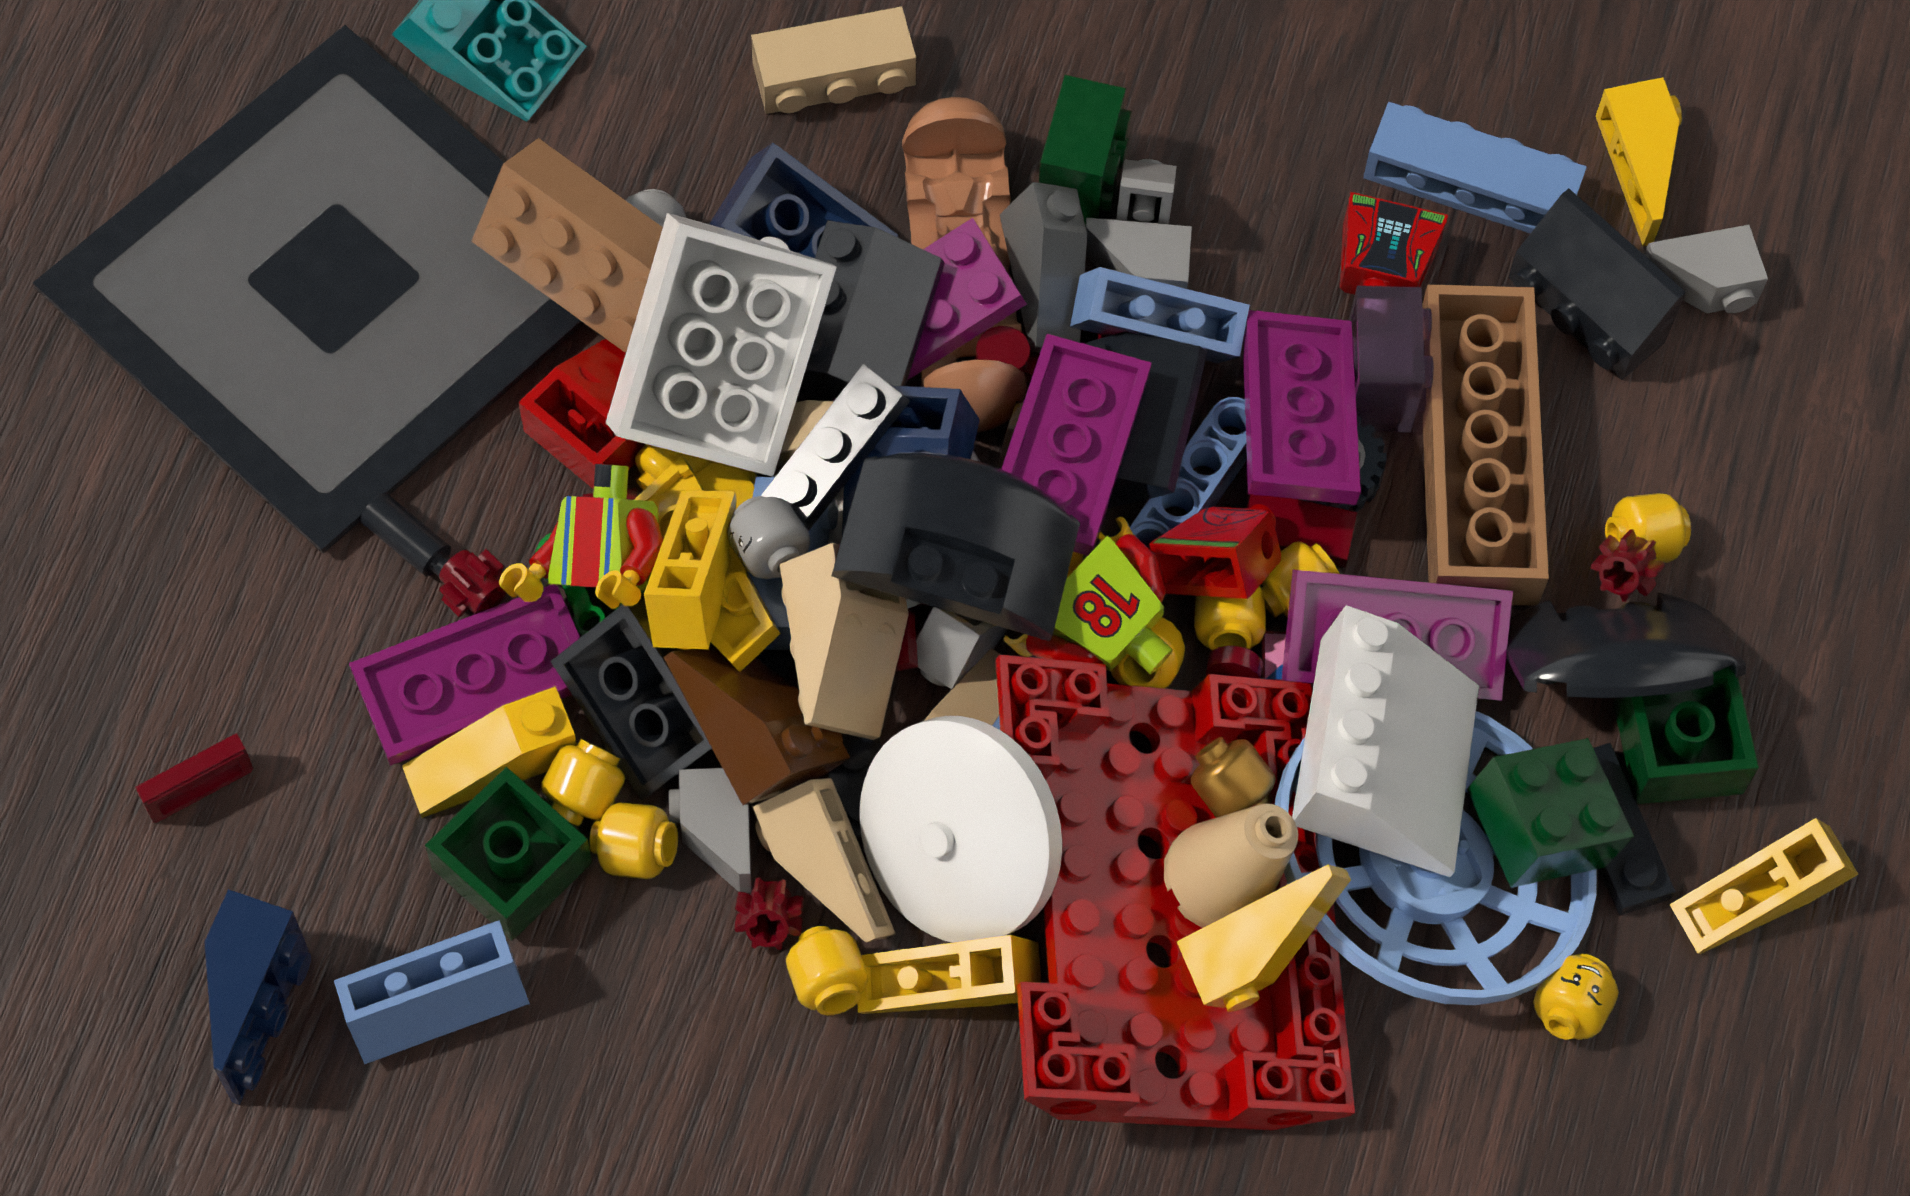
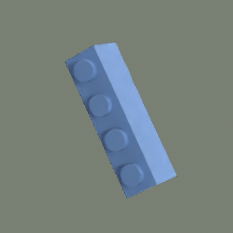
[1363,101,1587,233]

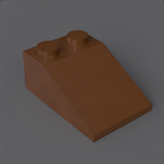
[664,644,850,805]

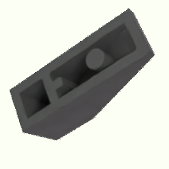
[1000,182,1087,353]

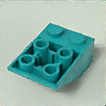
[391,0,587,122]

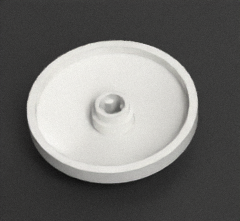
[860,716,1062,943]

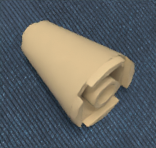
[1164,804,1298,928]

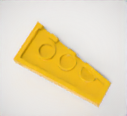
[634,455,781,672]

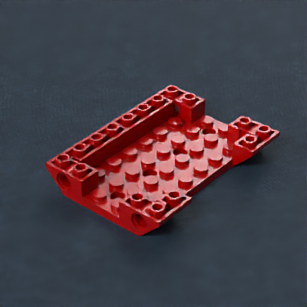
[996,655,1355,1130]

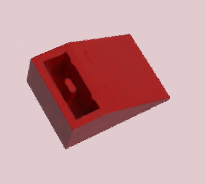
[519,339,645,489]

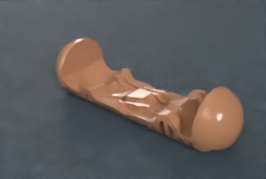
[902,97,1028,433]

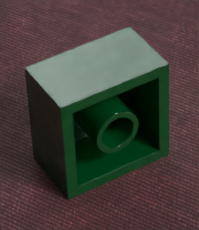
[1039,75,1132,227]
[1613,666,1759,804]
[1467,738,1634,888]
[425,767,592,941]

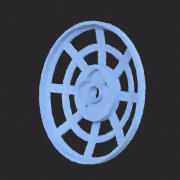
[1275,711,1596,1005]

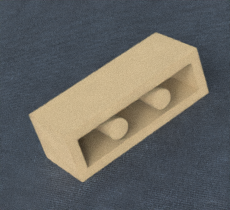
[751,6,916,114]

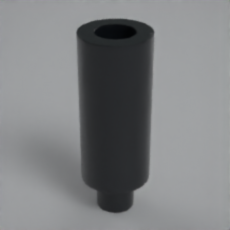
[361,493,451,577]

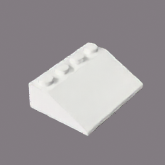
[606,213,837,477]
[1292,605,1479,877]

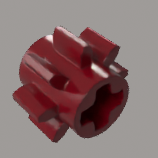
[1591,529,1665,602]
[439,549,506,617]
[734,877,804,950]

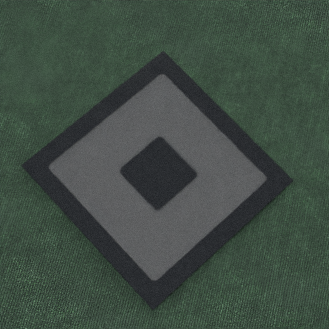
[33,25,584,554]

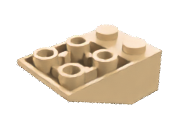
[780,543,909,740]

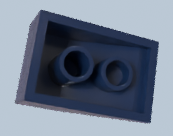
[709,143,898,259]

